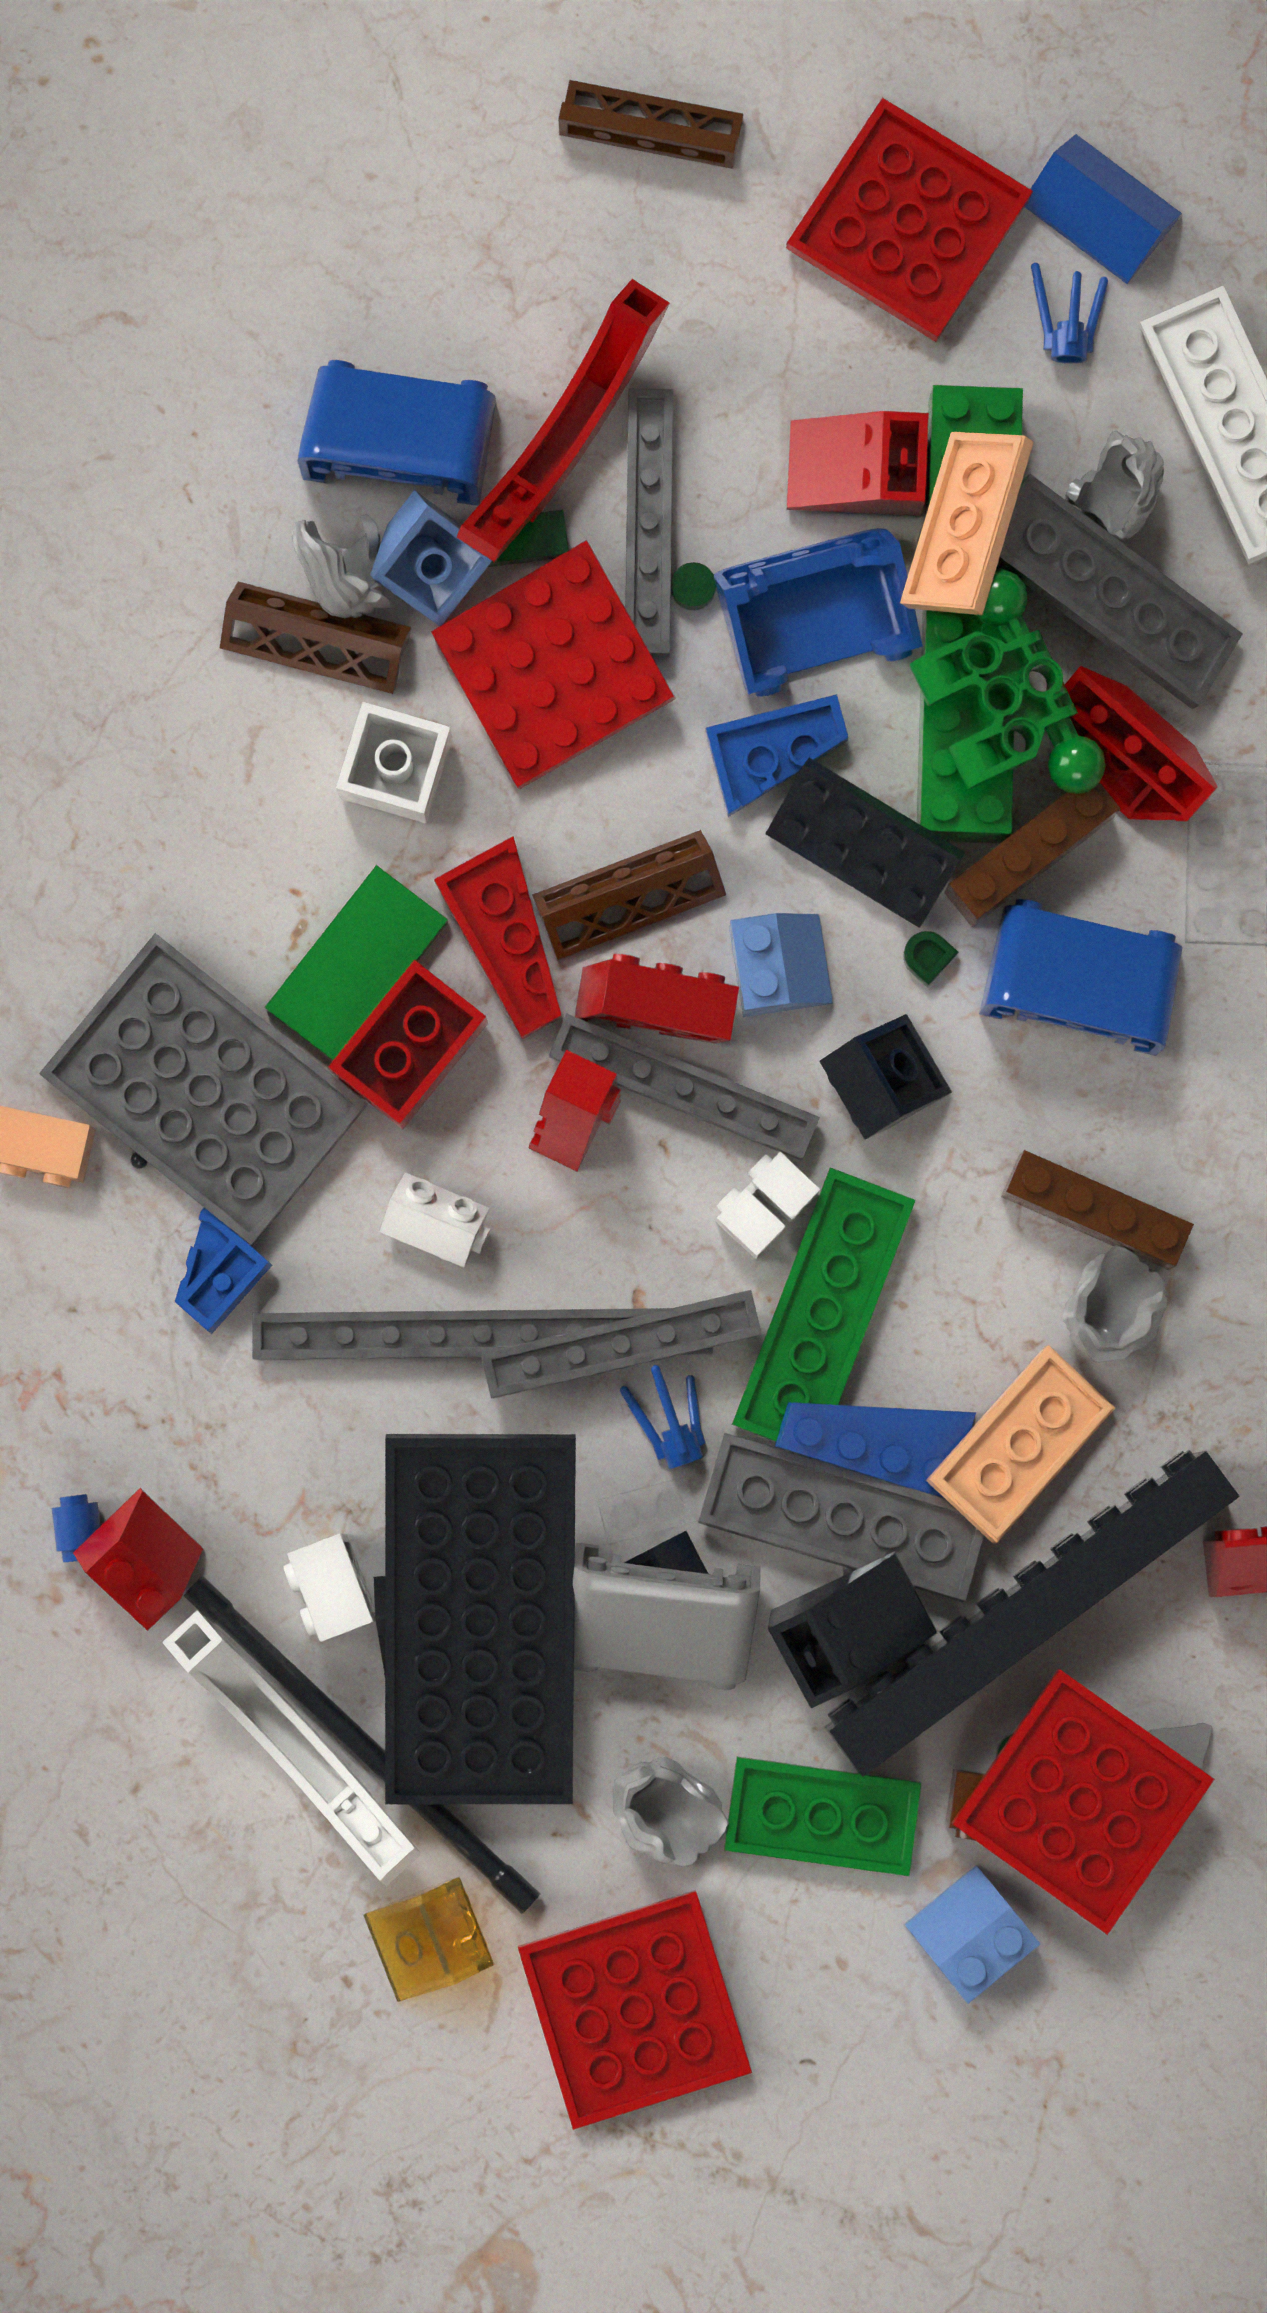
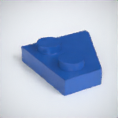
[175,1208,273,1334]

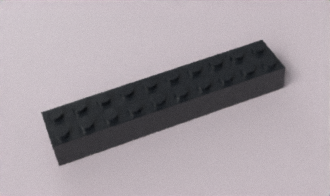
[824,1449,1240,1777]

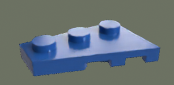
[705,694,849,817]

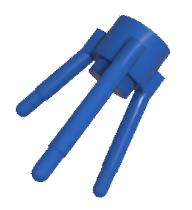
[1031,262,1108,363]
[620,1365,706,1469]

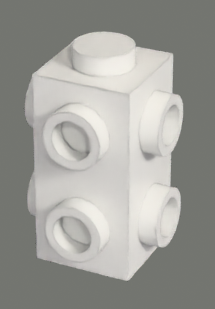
[379,1172,490,1267]

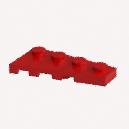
[434,836,562,1039]

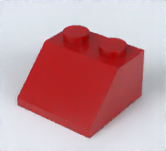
[73,1488,203,1631]

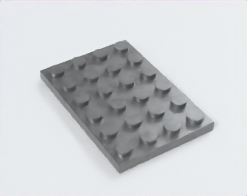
[39,933,368,1246]

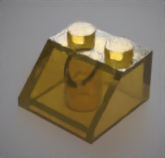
[363,1877,494,2002]

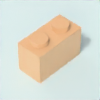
[0,1106,96,1188]

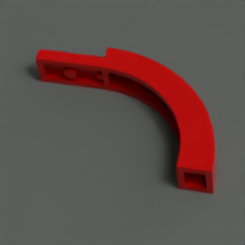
[457,279,670,562]

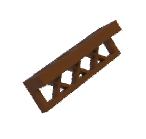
[558,80,743,169]
[219,581,411,694]
[532,830,726,960]

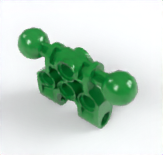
[909,569,1106,794]

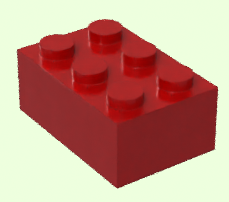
[328,960,488,1130]

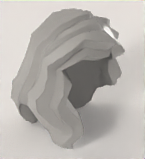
[1065,431,1164,542]
[292,514,390,618]
[1062,1245,1168,1362]
[613,1757,729,1866]

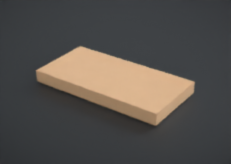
[900,432,1034,615]
[926,1345,1115,1544]

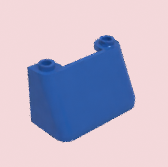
[297,360,496,506]
[714,528,923,697]
[979,899,1183,1056]

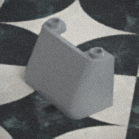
[573,1543,761,1690]

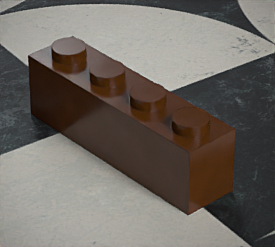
[944,782,1120,928]
[1001,1150,1194,1270]

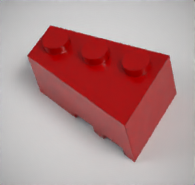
[574,954,739,1044]
[528,1050,621,1172]

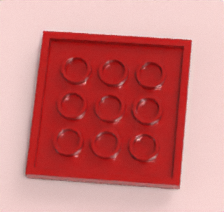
[786,97,1033,342]
[431,540,676,789]
[951,1669,1215,1935]
[518,1890,752,2130]

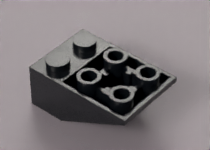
[768,1552,937,1708]

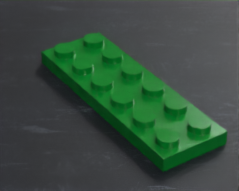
[732,1167,916,1442]

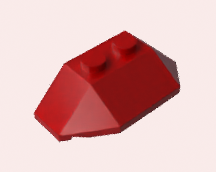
[1065,666,1218,822]

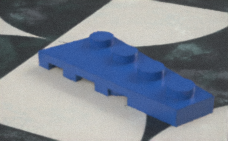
[775,1402,976,1498]

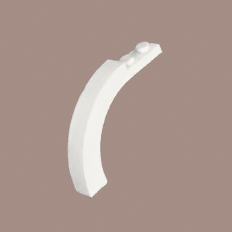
[162,1610,421,1887]

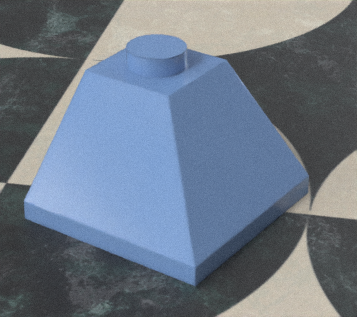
[370,490,492,626]

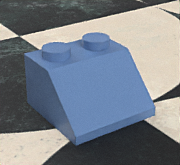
[729,913,833,1017]
[904,1865,1040,2004]

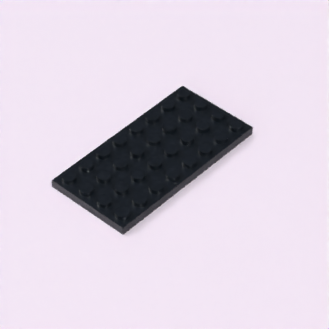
[385,1434,576,1805]

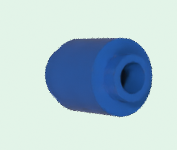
[51,1494,101,1563]

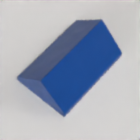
[1025,134,1182,284]

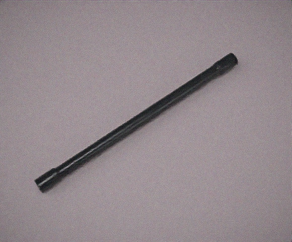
[184,1576,541,1914]

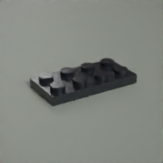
[765,757,965,928]

